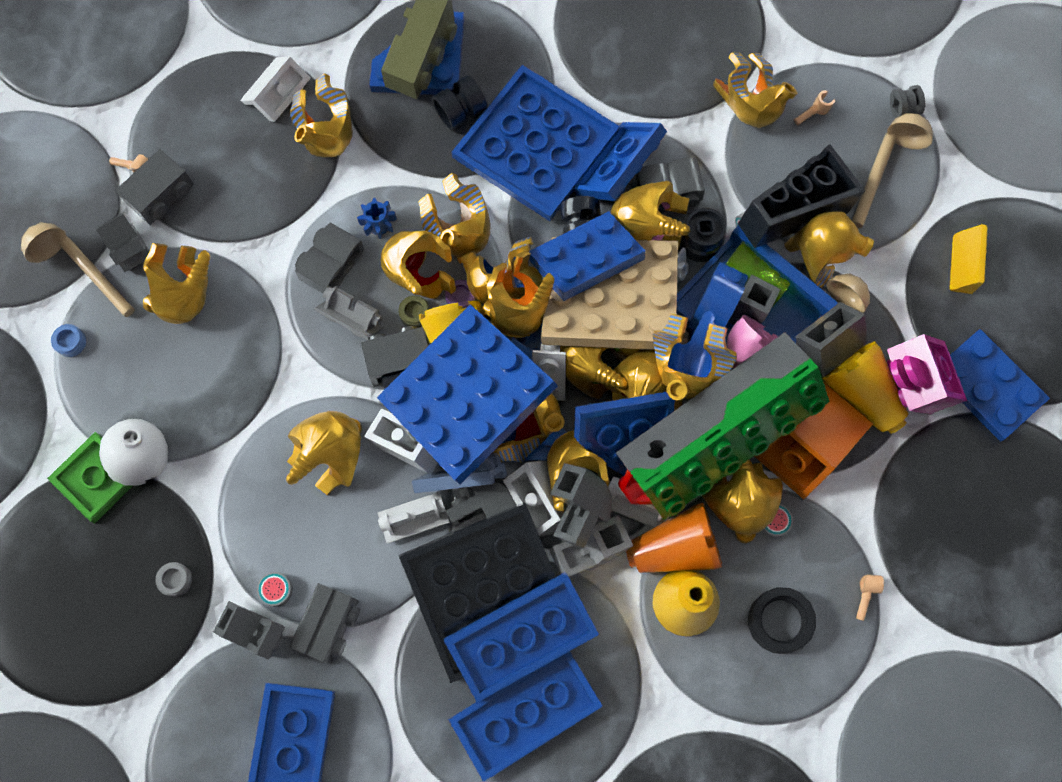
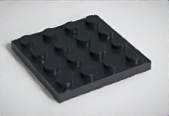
[399,502,556,683]

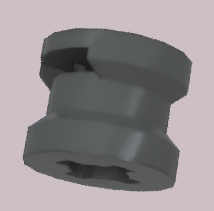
[890,85,925,118]

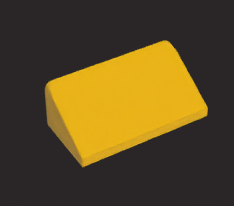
[950,224,988,294]

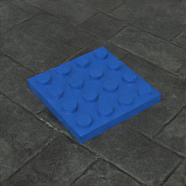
[452,65,620,221]
[377,304,558,484]

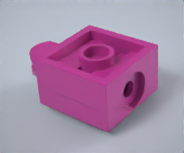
[887,334,967,414]

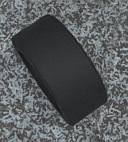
[748,587,816,654]

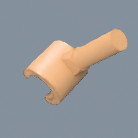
[794,90,835,125]
[110,154,148,172]
[856,575,884,621]

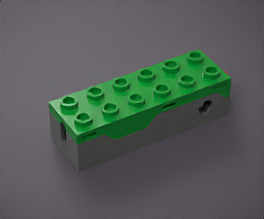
[616,332,830,520]

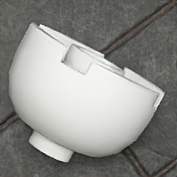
[99,419,168,486]

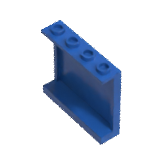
[676,225,838,369]

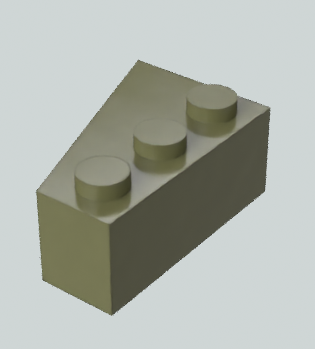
[381,0,457,99]

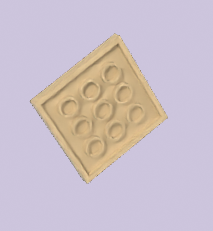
[541,237,678,349]

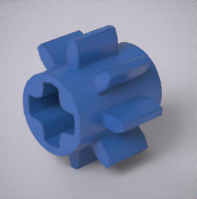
[357,198,397,239]

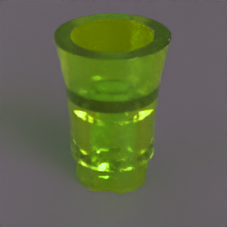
[726,241,790,307]

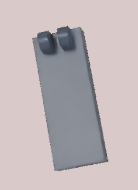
[412,452,507,494]

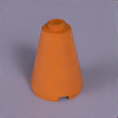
[626,503,722,573]

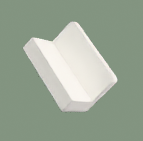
[241,56,311,122]

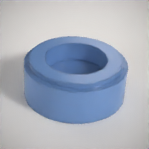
[51,324,86,357]

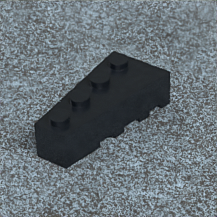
[738,144,866,248]

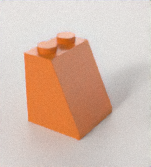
[754,383,873,500]

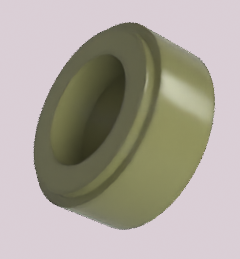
[398,295,430,328]

